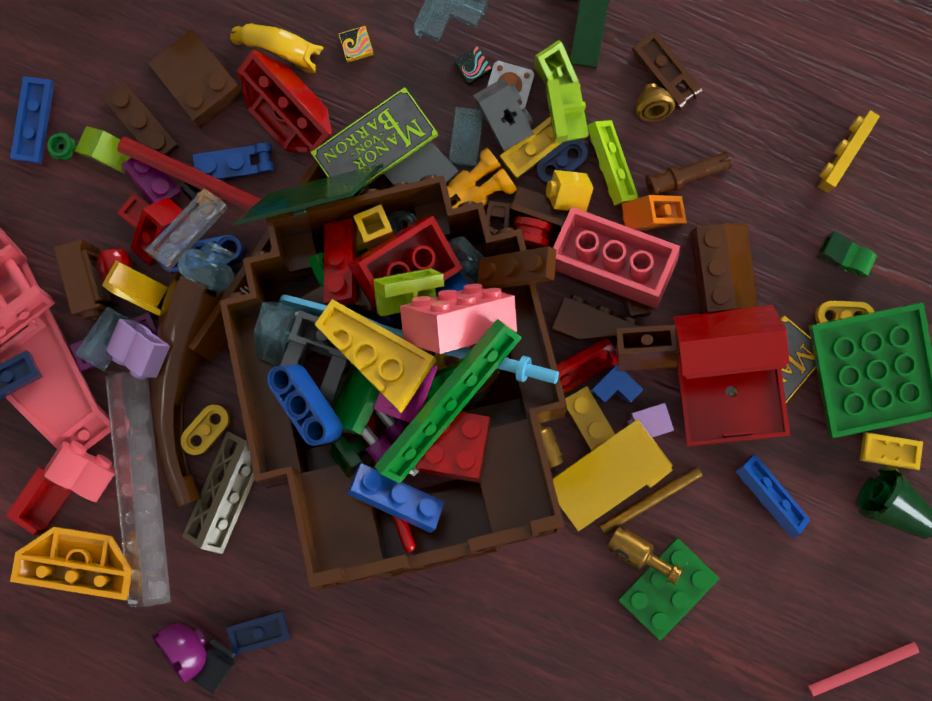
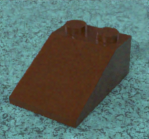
[148,29,243,129]

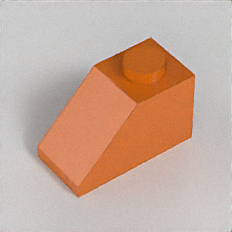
[622,195,687,231]

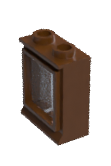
[54,239,116,322]

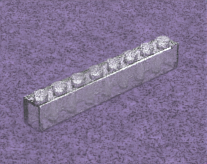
[105,372,171,607]

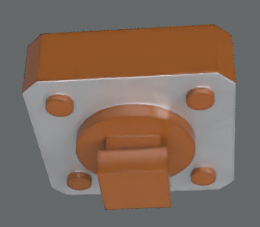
[487,61,535,110]

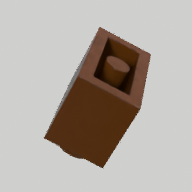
[615,325,679,371]

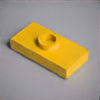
[859,433,923,470]

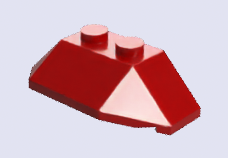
[237,50,332,153]

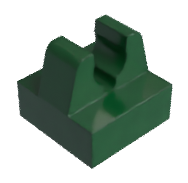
[330,437,367,478]

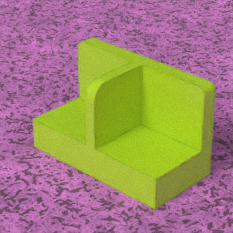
[545,79,589,143]
[373,268,444,316]

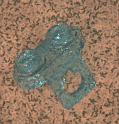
[178,241,235,292]

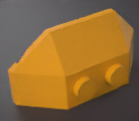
[10,527,133,601]

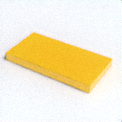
[552,418,673,532]

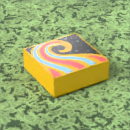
[339,26,374,63]

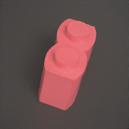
[44,441,115,502]

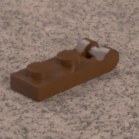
[632,31,703,111]

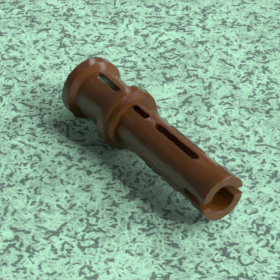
[645,151,732,195]

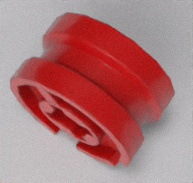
[513,216,553,248]

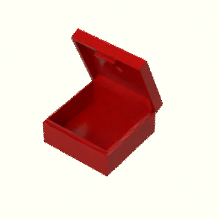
[673,305,790,447]

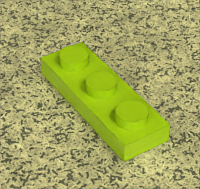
[587,120,639,206]

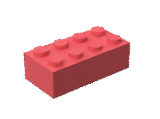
[553,207,680,309]

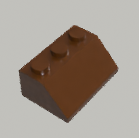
[690,223,758,313]

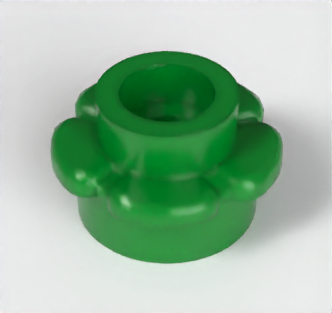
[47,133,76,160]

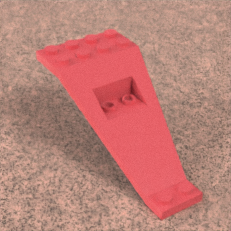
[0,228,116,450]

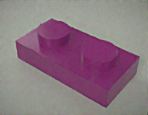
[122,158,181,204]

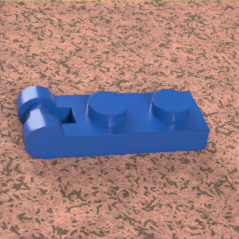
[193,142,275,181]

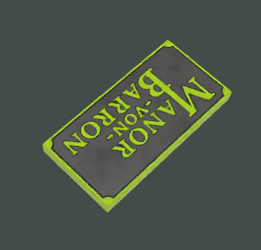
[311,87,438,193]

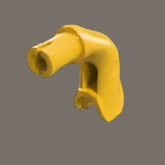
[230,23,324,73]

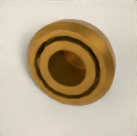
[636,83,675,122]

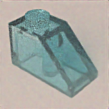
[254,302,304,366]

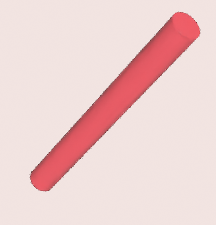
[808,642,919,697]

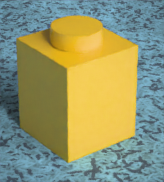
[546,170,594,212]
[354,205,394,251]

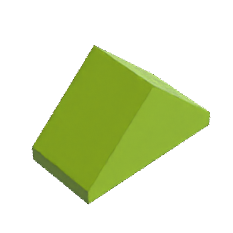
[533,40,581,86]
[75,126,131,175]

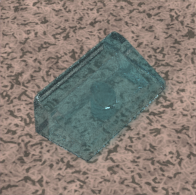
[75,306,131,371]

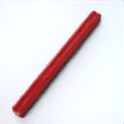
[118,137,266,219]

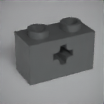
[473,78,534,151]

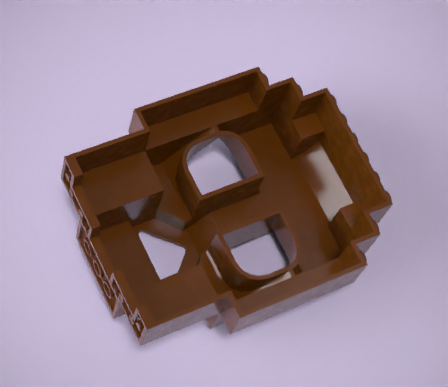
[220,175,567,590]

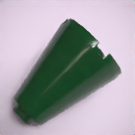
[857,466,932,539]

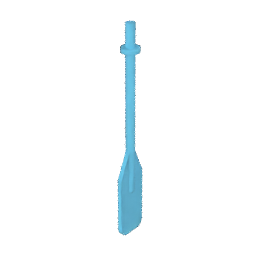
[279,295,559,384]

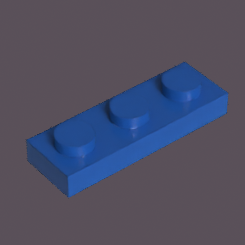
[10,76,54,165]
[736,453,810,539]
[347,463,444,533]

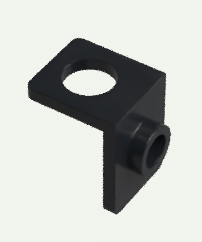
[191,639,237,694]

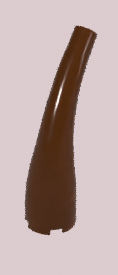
[151,271,225,508]

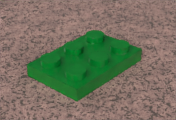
[618,537,720,641]

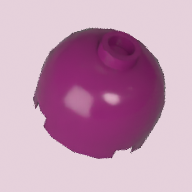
[152,623,207,684]

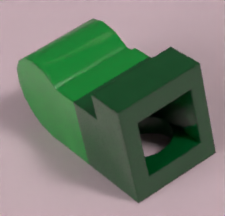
[816,231,877,278]

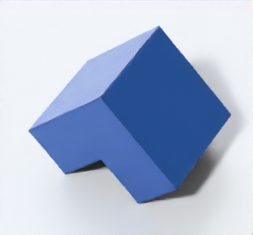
[590,364,643,403]

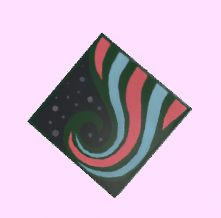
[454,45,492,86]

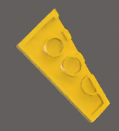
[315,299,436,413]

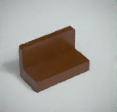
[509,186,569,232]

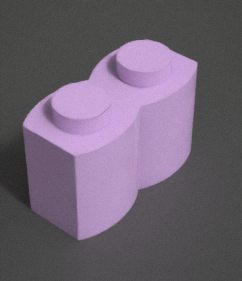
[106,319,170,380]

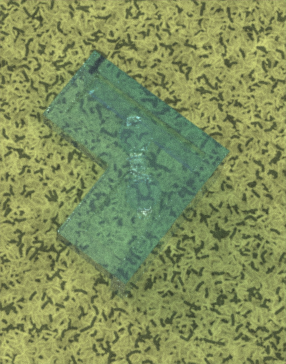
[413,0,488,42]

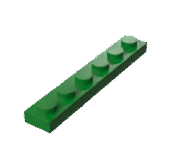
[374,319,522,483]

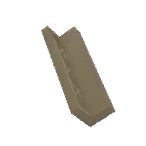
[182,431,255,554]

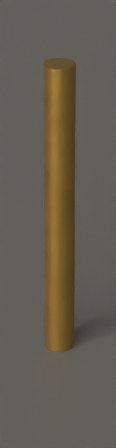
[599,466,703,535]

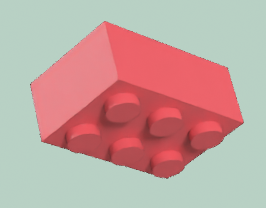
[400,284,517,354]

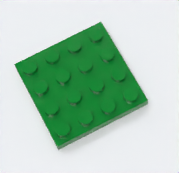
[808,303,932,438]

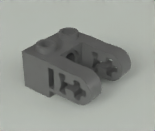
[280,310,352,404]

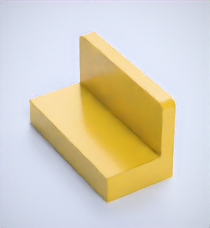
[102,260,168,316]

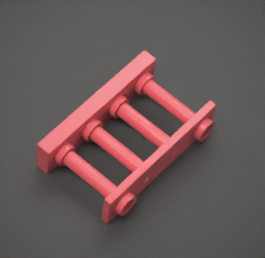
[0,244,55,344]

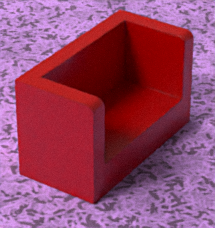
[6,467,72,535]

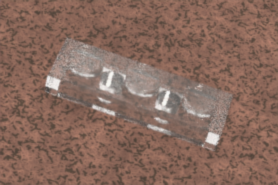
[146,188,228,271]

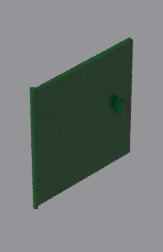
[234,163,384,225]

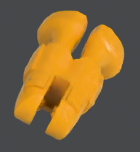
[447,148,517,209]

